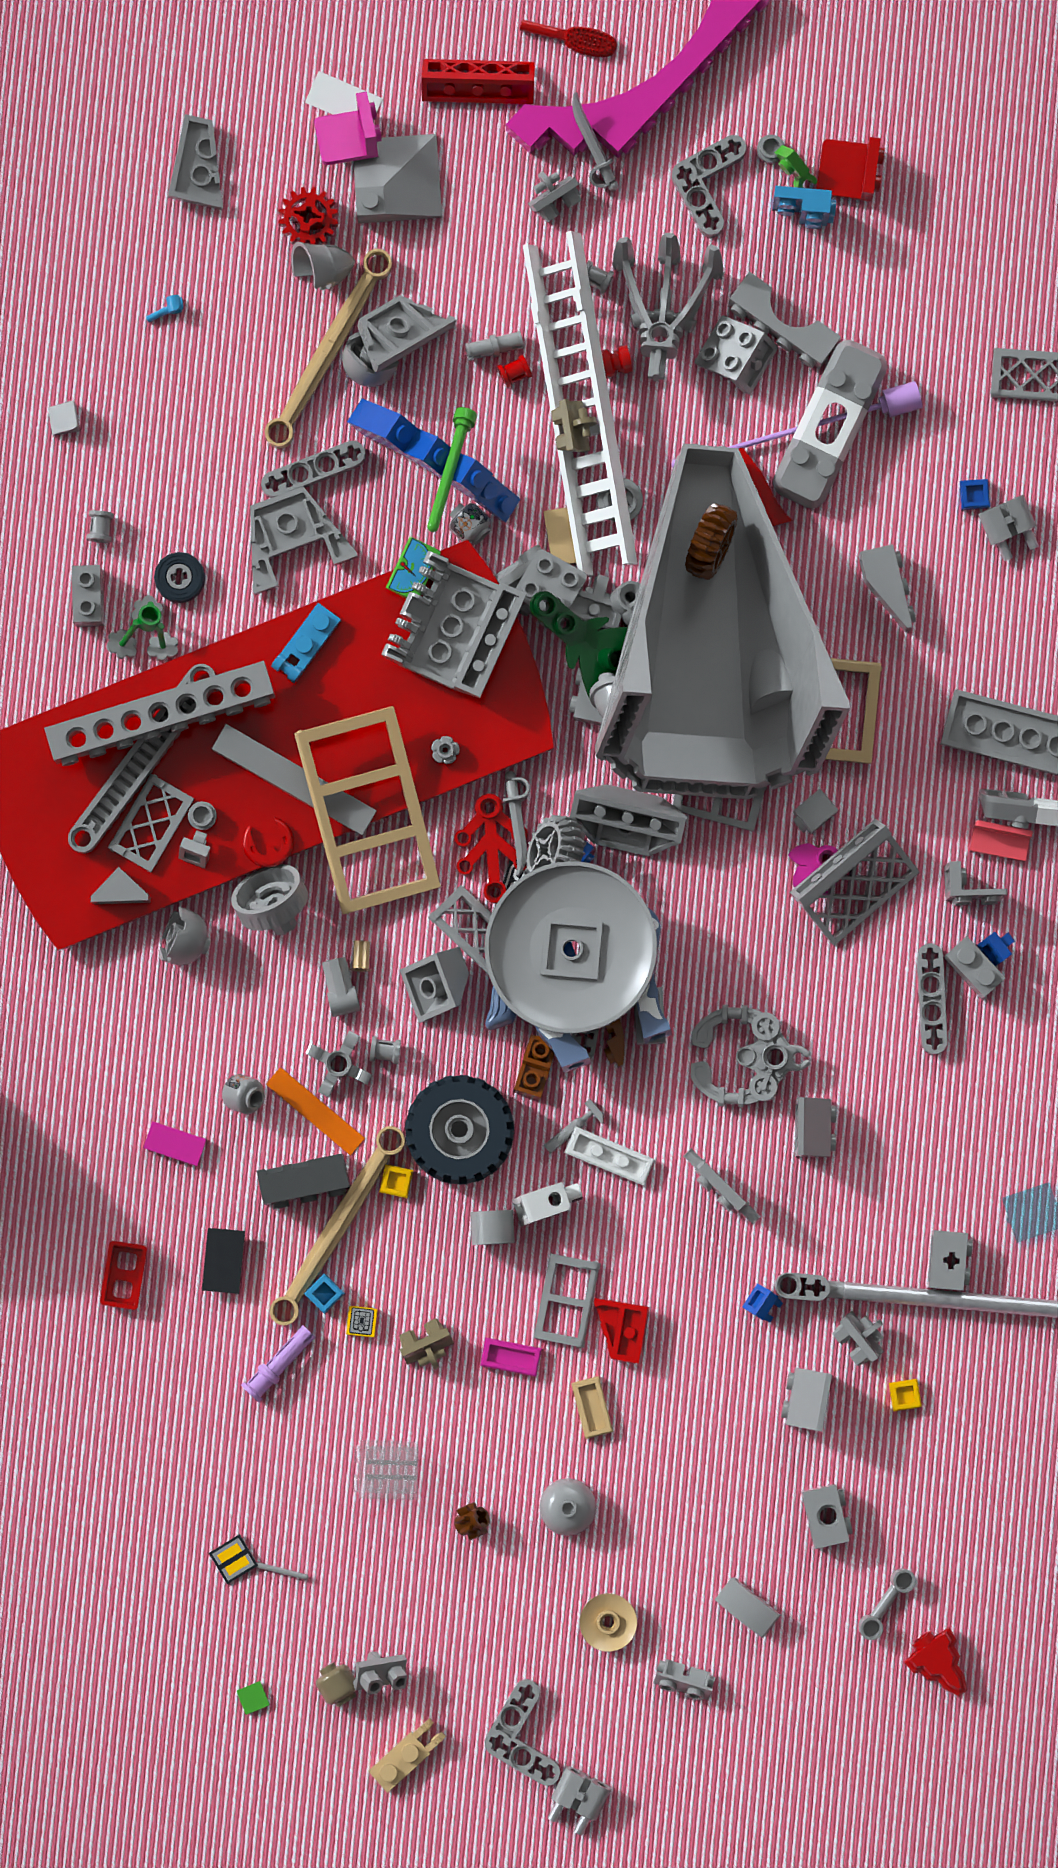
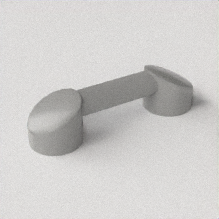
[858,1568,916,1640]

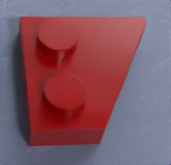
[594,1298,650,1364]

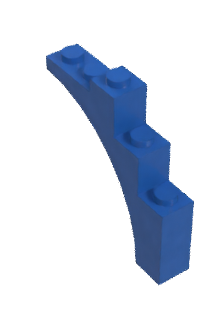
[347,398,521,523]

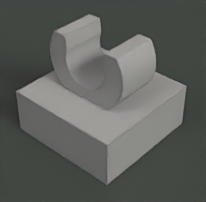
[178,831,210,868]

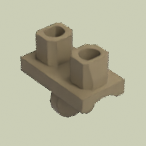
[551,399,597,453]
[399,1318,454,1370]

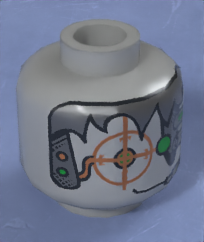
[449,503,491,545]
[222,1074,265,1115]

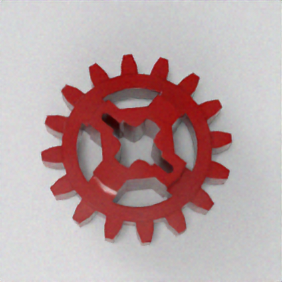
[278,187,339,245]

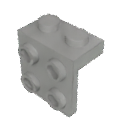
[515,549,587,629]

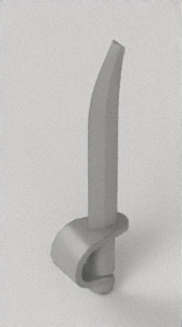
[572,92,619,191]
[503,771,530,877]

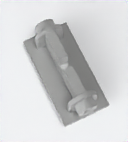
[653,1659,715,1700]

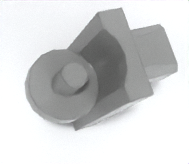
[528,171,582,222]
[832,1311,884,1366]
[353,1651,408,1695]

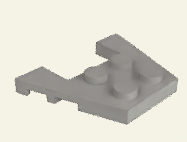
[250,486,358,595]

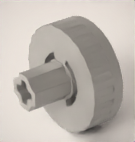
[231,864,308,935]

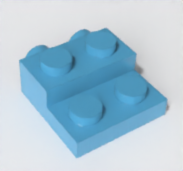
[772,186,836,229]

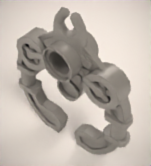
[691,1005,811,1107]

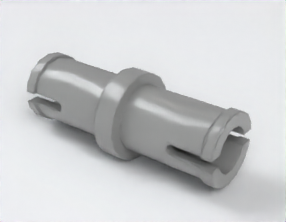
[465,331,524,361]

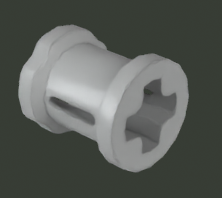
[587,260,614,295]
[86,510,114,543]
[369,1036,401,1064]

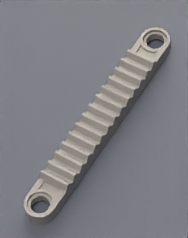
[68,664,215,854]

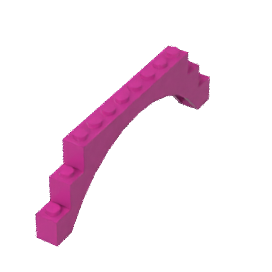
[506,0,770,158]

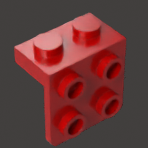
[817,137,885,201]

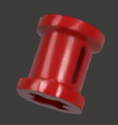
[497,355,533,389]

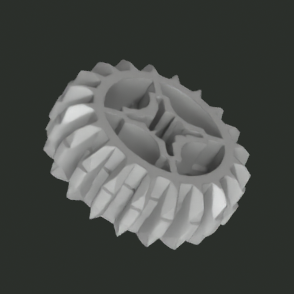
[525,815,587,874]

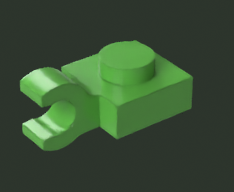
[774,145,817,188]

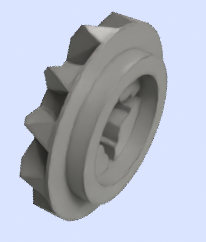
[598,478,643,522]

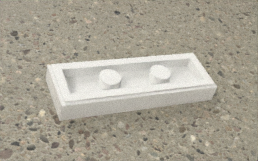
[564,1126,655,1186]

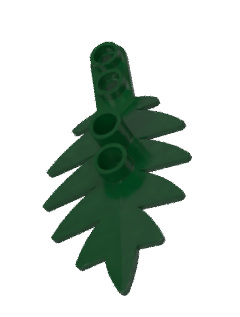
[530,591,628,702]

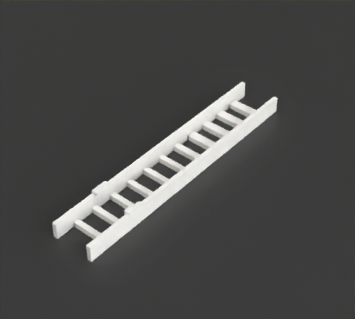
[523,231,638,577]

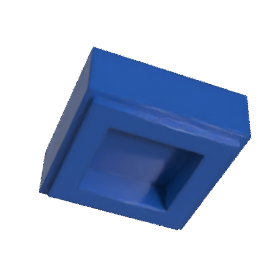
[959,479,990,510]

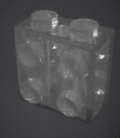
[354,1439,419,1500]

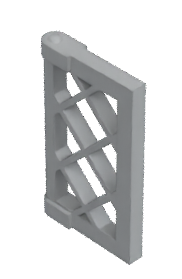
[990,348,1058,402]
[108,774,194,872]
[428,885,492,975]

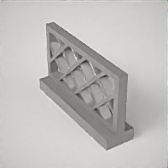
[789,818,919,946]

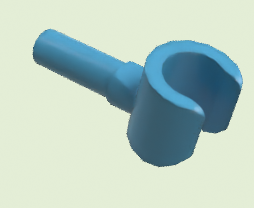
[146,295,183,323]

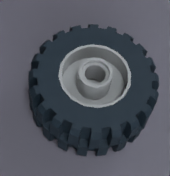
[405,1075,514,1185]

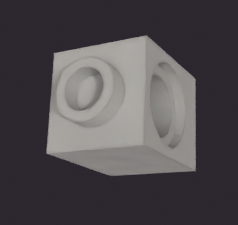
[793,789,838,834]

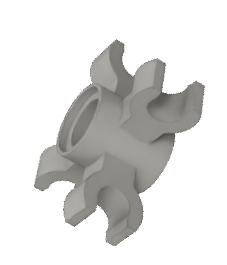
[306,1031,372,1098]

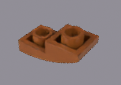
[603,1018,625,1068]
[513,1034,555,1101]

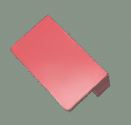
[969,820,1033,862]

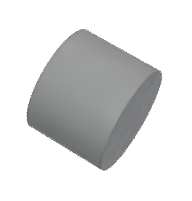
[470,1210,515,1245]

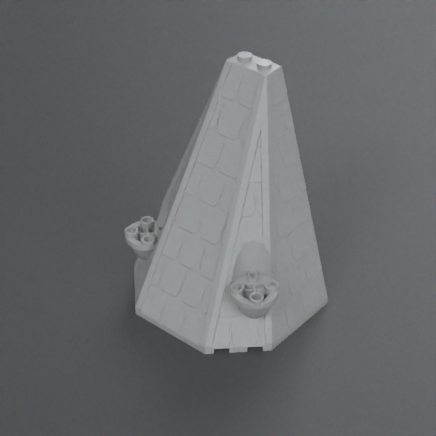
[589,444,850,799]

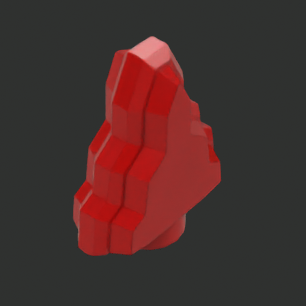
[904,1628,967,1697]

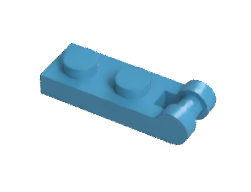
[271,603,341,683]

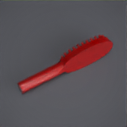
[520,19,617,57]

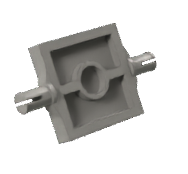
[683,1148,761,1225]

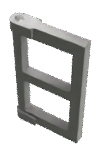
[673,786,767,832]
[534,1253,601,1348]

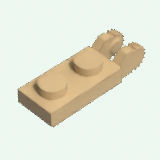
[368,1718,446,1793]

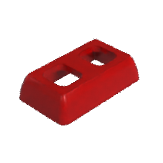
[100,1241,147,1310]

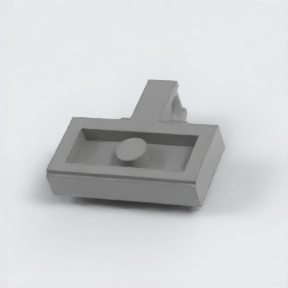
[570,574,622,629]

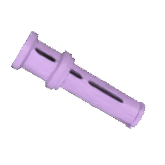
[241,1325,316,1402]

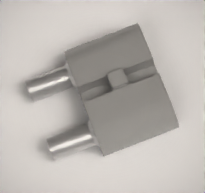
[978,495,1039,561]
[548,1766,612,1835]

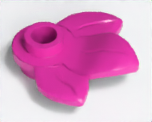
[788,843,838,893]

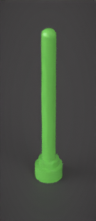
[427,407,478,532]

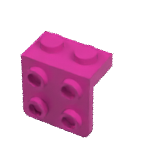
[314,91,382,165]

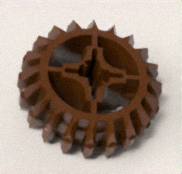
[685,503,738,580]

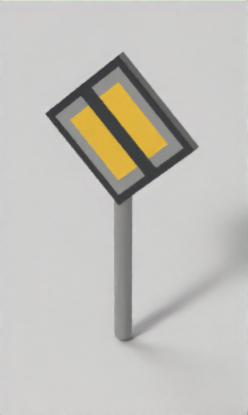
[209,1534,309,1584]

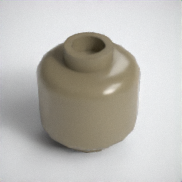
[316,1662,357,1707]

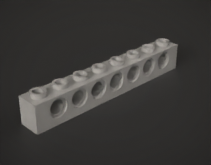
[44,661,276,766]

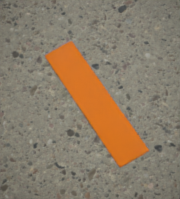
[266,1067,365,1155]

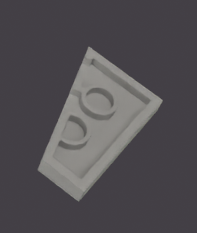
[167,114,223,210]

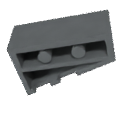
[257,1153,350,1210]

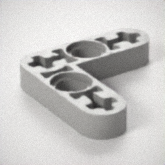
[672,135,746,238]
[485,1679,560,1786]

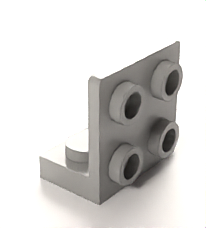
[695,315,779,395]
[944,861,1008,906]

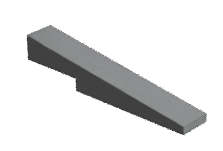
[212,724,377,836]

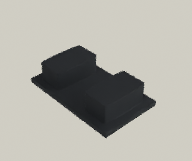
[202,1228,245,1294]

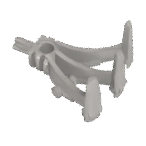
[612,233,725,382]

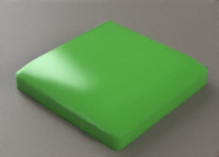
[237,1681,269,1715]

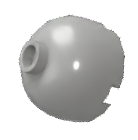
[342,332,399,387]
[159,907,211,966]
[539,1478,597,1536]

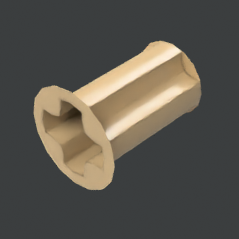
[349,940,372,972]

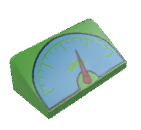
[386,537,441,599]

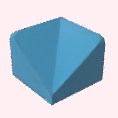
[304,1273,345,1314]

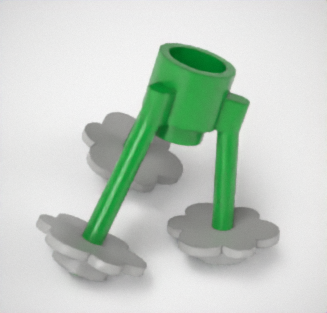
[106,595,178,661]

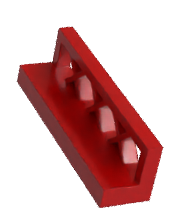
[422,59,535,104]

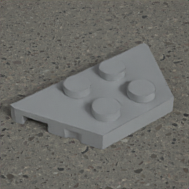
[357,295,456,373]

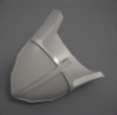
[291,242,355,290]

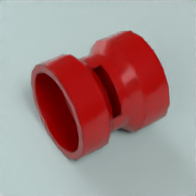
[601,345,633,378]

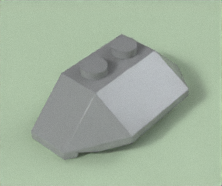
[570,784,687,856]

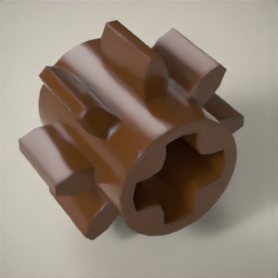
[454,1502,490,1540]

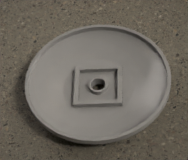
[484,861,657,1034]

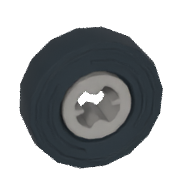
[154,552,205,603]

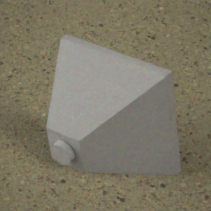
[354,134,442,224]

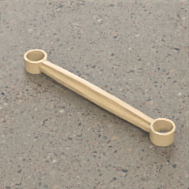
[265,249,392,449]
[270,1126,405,1325]

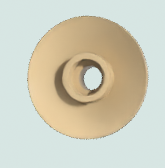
[579,1593,637,1652]

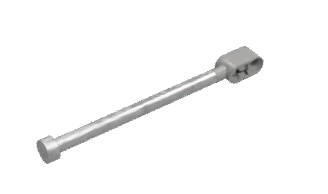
[774,1273,1058,1318]

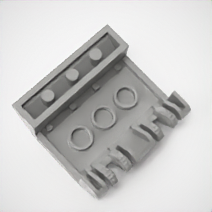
[381,551,527,698]

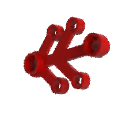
[454,794,528,904]

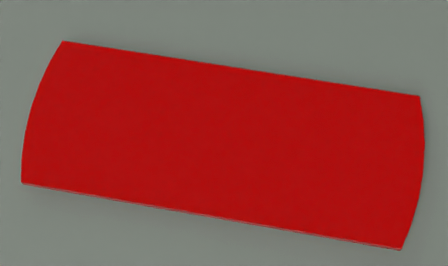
[0,540,554,951]

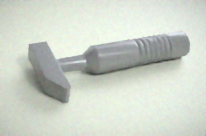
[544,1099,604,1154]

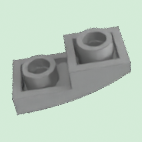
[715,1577,781,1638]

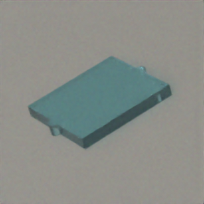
[1001,1182,1058,1243]

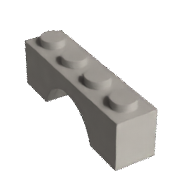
[729,271,841,369]

